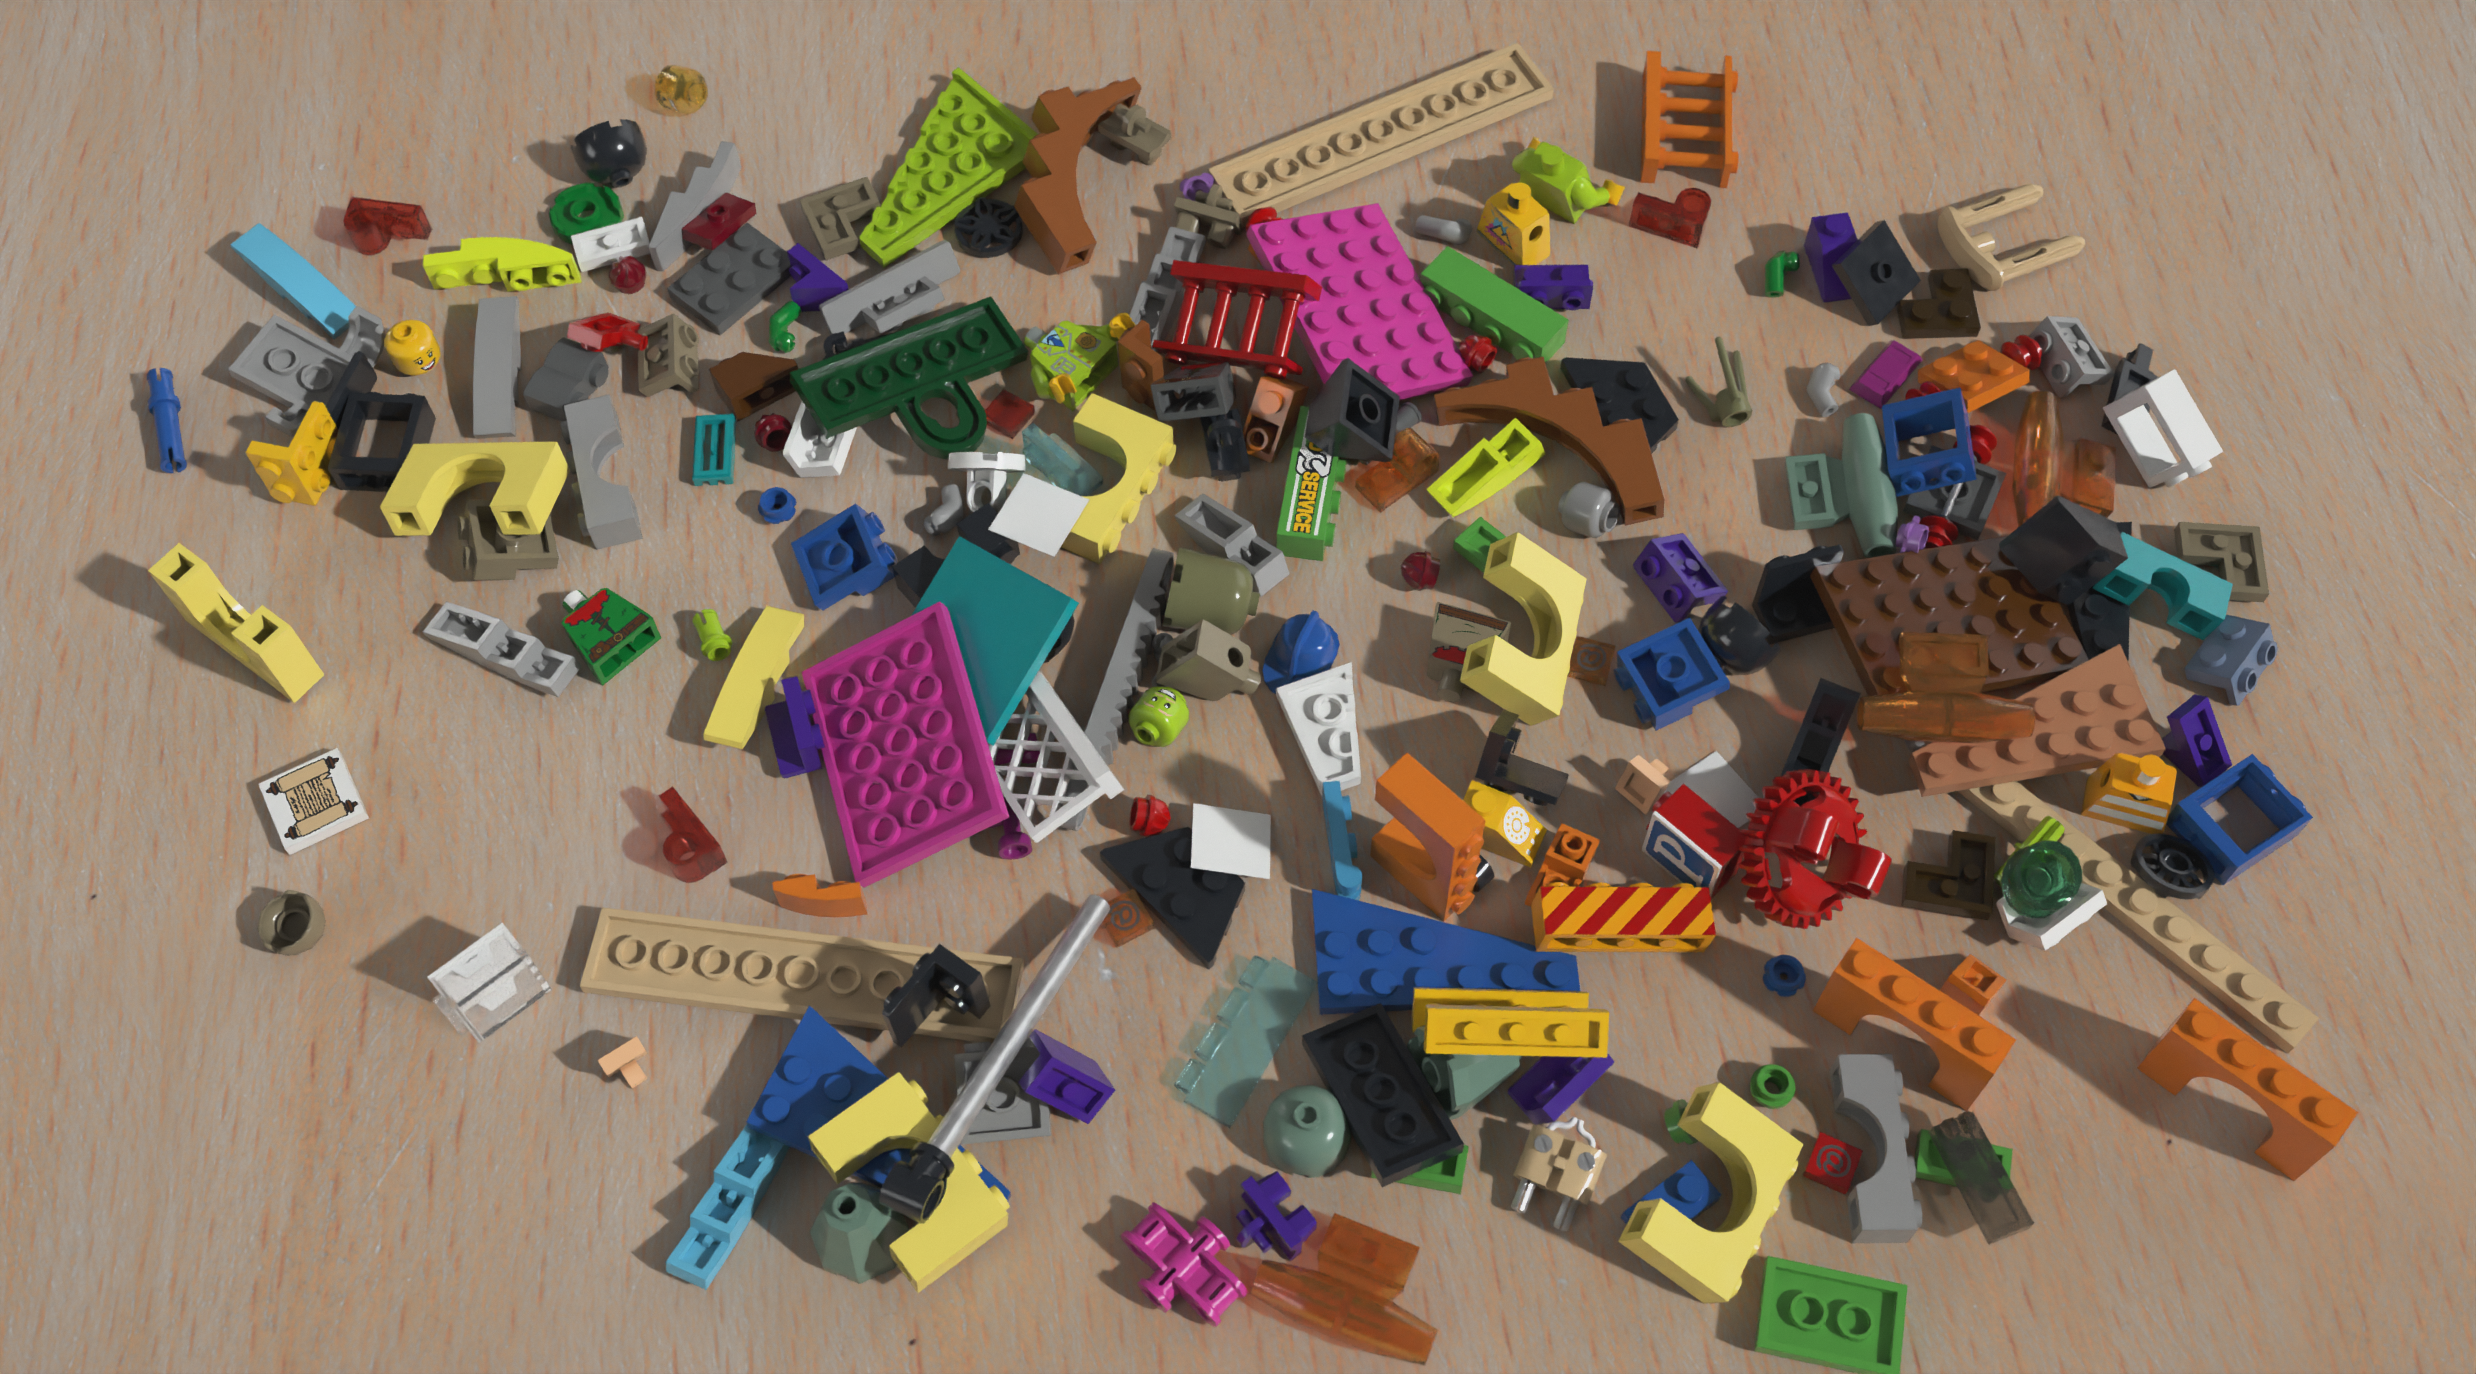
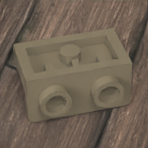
[637,313,700,397]

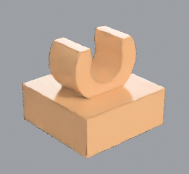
[1615,755,1670,815]
[597,1036,648,1089]

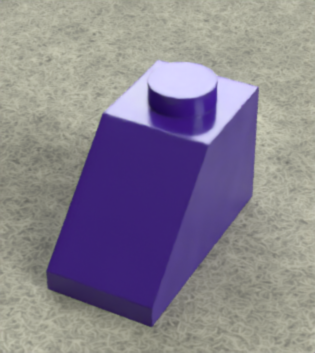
[1804,212,1858,303]

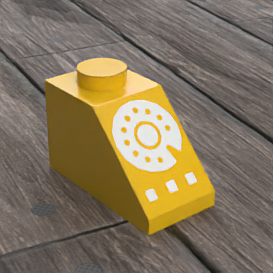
[1463,780,1547,868]

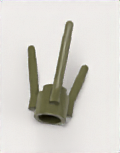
[1685,337,1752,427]

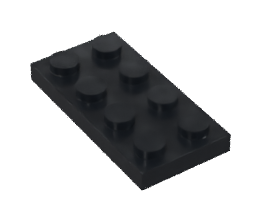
[1302,1003,1464,1187]

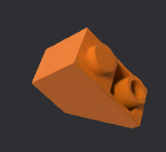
[1243,375,1309,463]

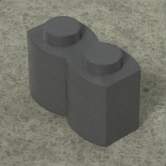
[523,337,609,421]

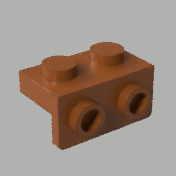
[1118,320,1164,411]

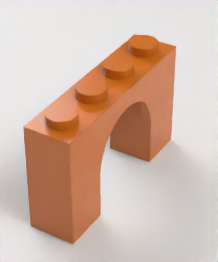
[1370,752,1486,922]
[1813,938,2016,1111]
[2137,998,2358,1181]

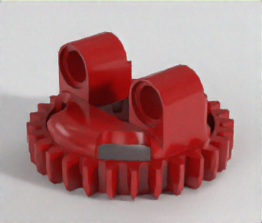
[1738,769,1892,929]

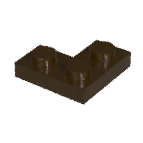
[1897,268,1981,339]
[1901,830,1996,920]

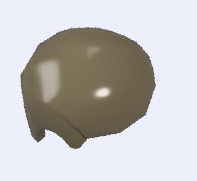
[257,890,326,956]

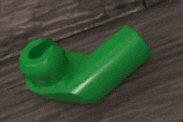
[1765,250,1800,298]

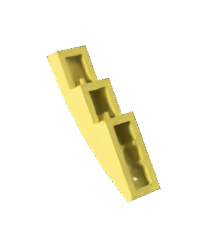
[703,606,804,749]

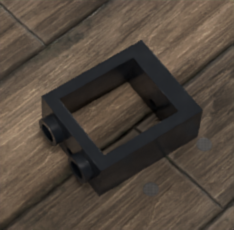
[328,392,436,492]

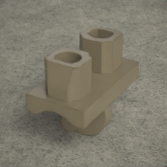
[1098,103,1171,166]
[1174,184,1243,249]

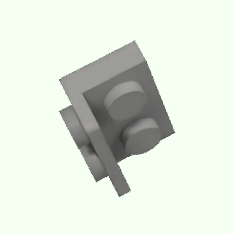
[2029,316,2114,397]

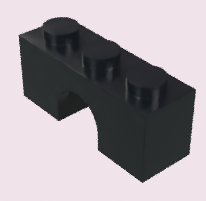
[892,503,1020,608]

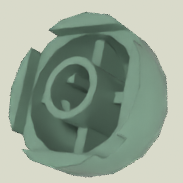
[1263,1085,1351,1178]

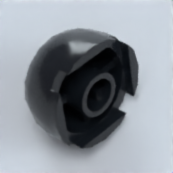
[571,119,647,187]
[1698,596,1781,675]

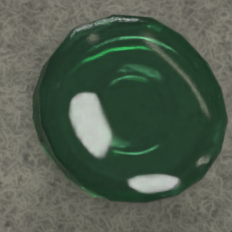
[2001,840,2082,918]

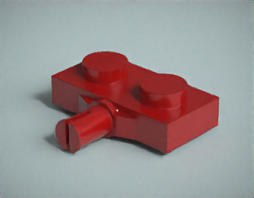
[567,312,648,352]

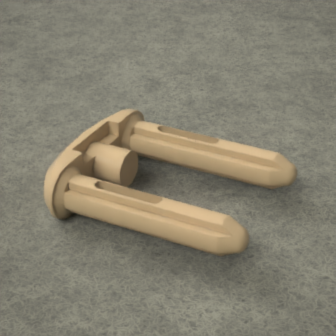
[1938,184,2085,291]

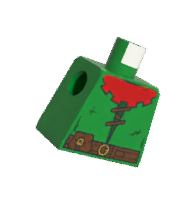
[561,588,661,686]

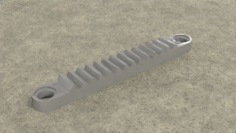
[1060,548,1174,831]

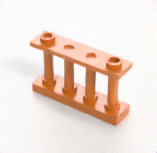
[1640,51,1739,188]

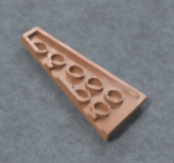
[1908,644,2166,797]

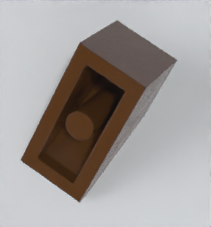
[709,352,799,422]

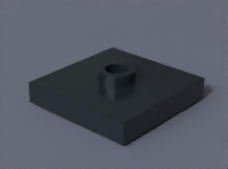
[1832,220,1921,326]

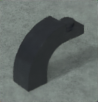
[1780,678,1860,806]

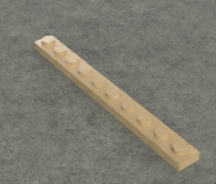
[1957,781,2319,1053]

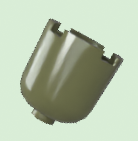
[1163,547,1260,635]

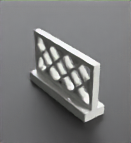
[988,670,1124,843]

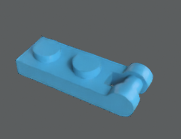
[1322,781,1362,901]

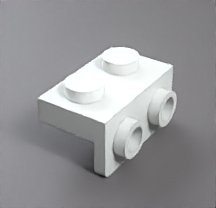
[783,401,857,478]
[1997,858,2107,951]

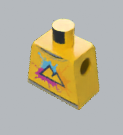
[1476,182,1550,266]

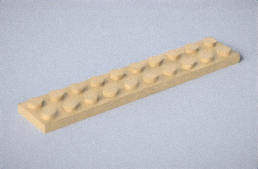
[1208,43,1554,227]
[580,907,1024,1043]

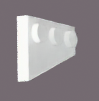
[1276,662,1361,796]

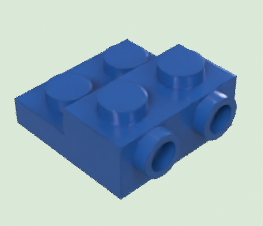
[791,503,898,611]
[1614,617,1730,731]

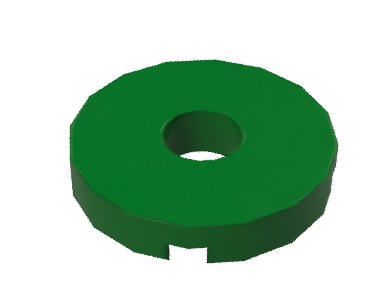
[549,183,624,245]

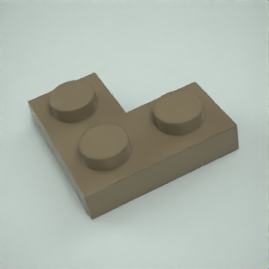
[799,177,881,260]
[2174,522,2269,602]

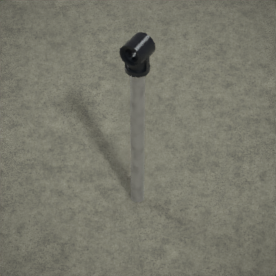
[879,895,1110,1224]

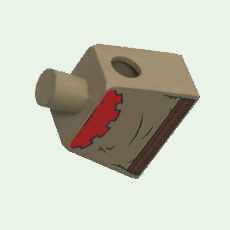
[1427,602,1511,702]

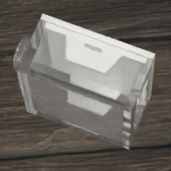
[427,923,552,1043]

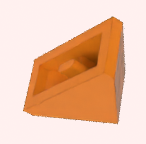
[1940,954,2007,1016]

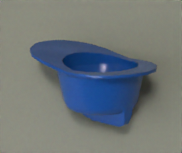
[1262,610,1340,694]

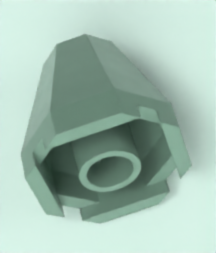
[1407,1025,1522,1120]
[810,1182,909,1284]

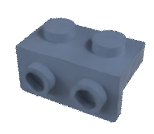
[2184,615,2278,706]

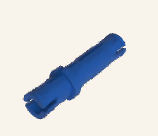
[147,368,187,473]

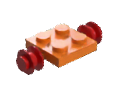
[1905,335,2042,413]

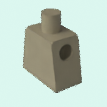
[1156,619,1261,701]

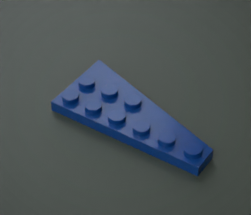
[1312,889,1580,1015]
[746,1005,1011,1209]

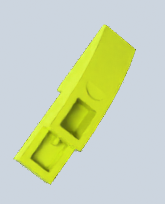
[423,237,581,292]

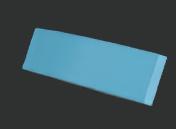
[230,223,356,340]
[665,1125,790,1290]

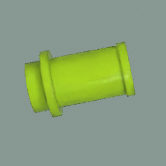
[692,609,732,661]

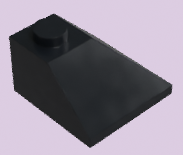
[1305,358,1400,462]

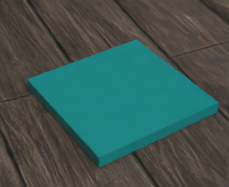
[911,536,1079,746]

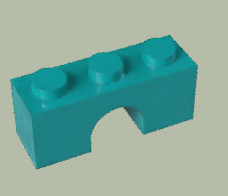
[2092,532,2233,640]

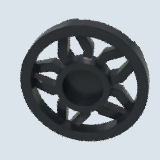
[954,197,1023,258]
[2130,834,2215,899]

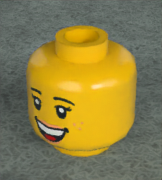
[384,319,441,376]

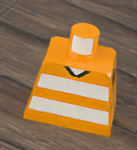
[2081,753,2177,834]

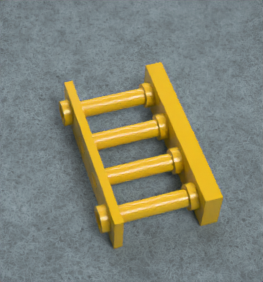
[1412,987,1609,1058]

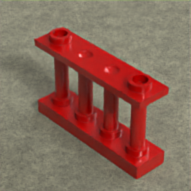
[1152,260,1322,379]

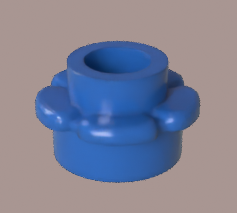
[758,487,796,524]
[1762,955,1806,997]

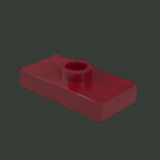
[682,192,757,251]

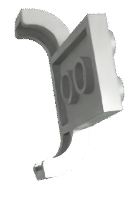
[228,306,385,437]

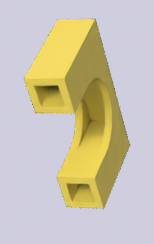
[1061,393,1177,564]
[380,441,570,536]
[1460,532,1586,726]
[148,543,324,703]
[808,1072,1010,1293]
[1618,1082,1803,1304]

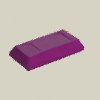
[1849,340,1923,409]

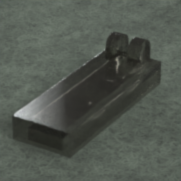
[1929,1111,2034,1245]

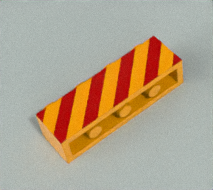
[1531,882,1716,952]

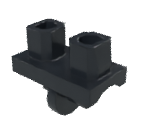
[1200,408,1250,482]

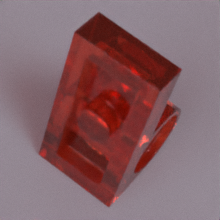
[1629,188,1711,249]
[343,197,432,255]
[659,786,727,883]

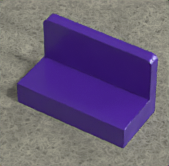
[1019,1029,1115,1124]

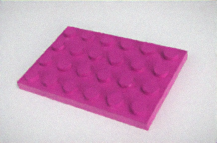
[1246,203,1473,400]
[802,601,1009,888]

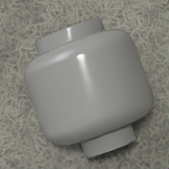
[1558,482,1620,538]

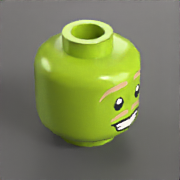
[1129,687,1189,747]

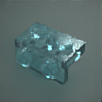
[1022,422,1103,496]

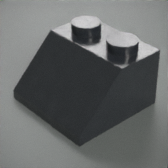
[1999,495,2128,605]

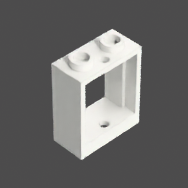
[2103,369,2223,488]

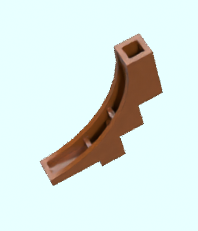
[1014,77,1142,275]
[1434,356,1665,526]

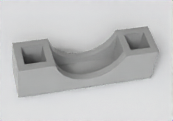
[560,395,643,550]
[1830,1054,1922,1243]

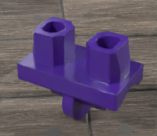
[1236,1171,1317,1261]

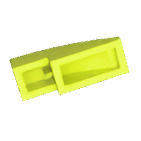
[1426,418,1546,517]

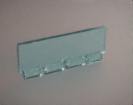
[1174,956,1318,1128]

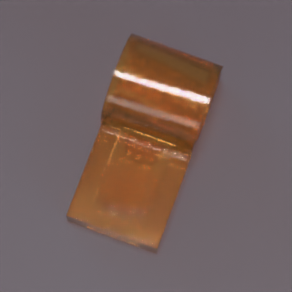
[1355,428,1439,513]

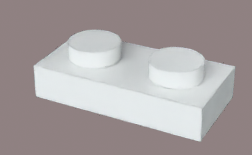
[571,217,650,272]

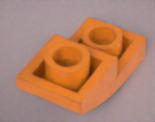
[1525,823,1600,907]
[772,874,868,917]

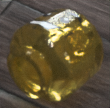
[655,65,708,115]

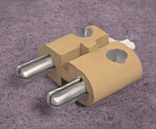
[1511,1116,1607,1231]

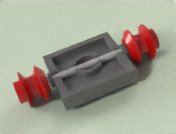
[1903,425,2007,549]

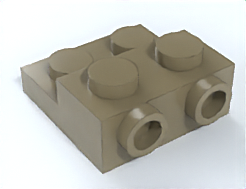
[458,500,559,581]

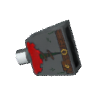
[1150,361,1236,422]

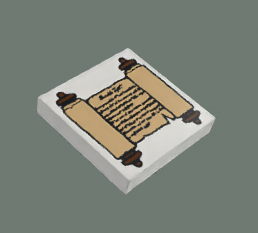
[258,748,369,855]

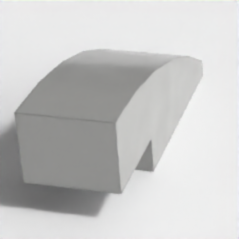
[1174,493,1289,597]

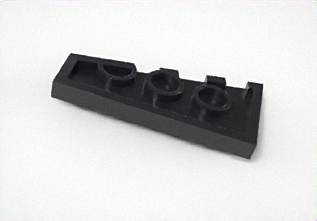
[2067,522,2132,661]

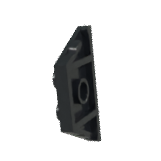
[1560,357,1679,453]
[1100,827,1245,969]

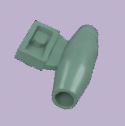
[1785,413,1898,558]

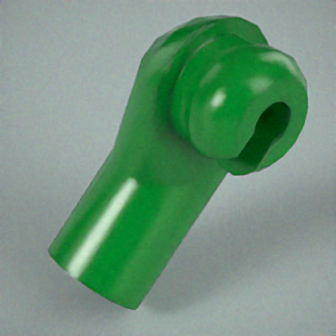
[769,301,801,353]

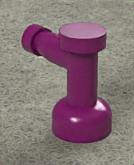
[989,796,1032,860]

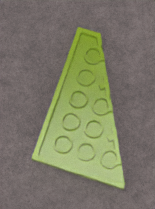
[859,67,1038,268]

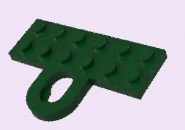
[790,296,1028,459]

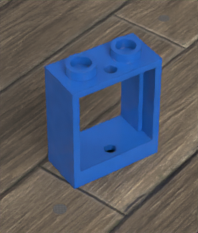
[1882,388,1977,497]
[2166,754,2313,885]

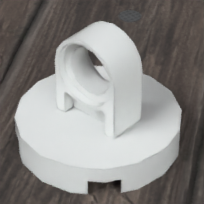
[948,452,1026,513]

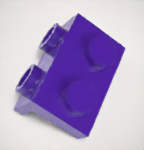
[765,676,825,778]

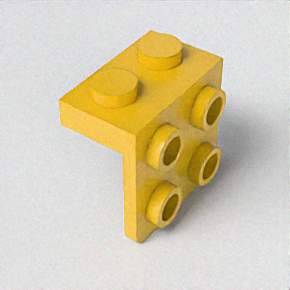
[245,401,339,506]

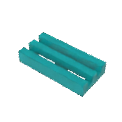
[692,414,736,486]

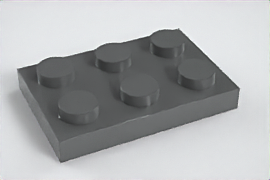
[667,223,791,335]

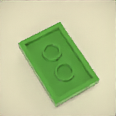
[1754,1256,1908,1374]

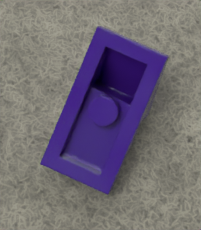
[787,243,849,312]
[2162,694,2232,787]

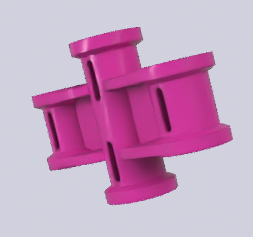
[1121,1202,1248,1328]

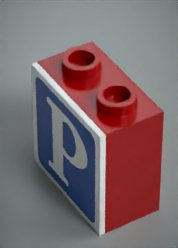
[1641,783,1746,899]

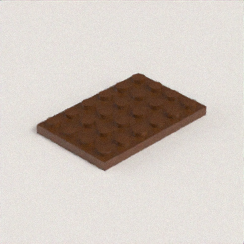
[1810,536,2089,711]

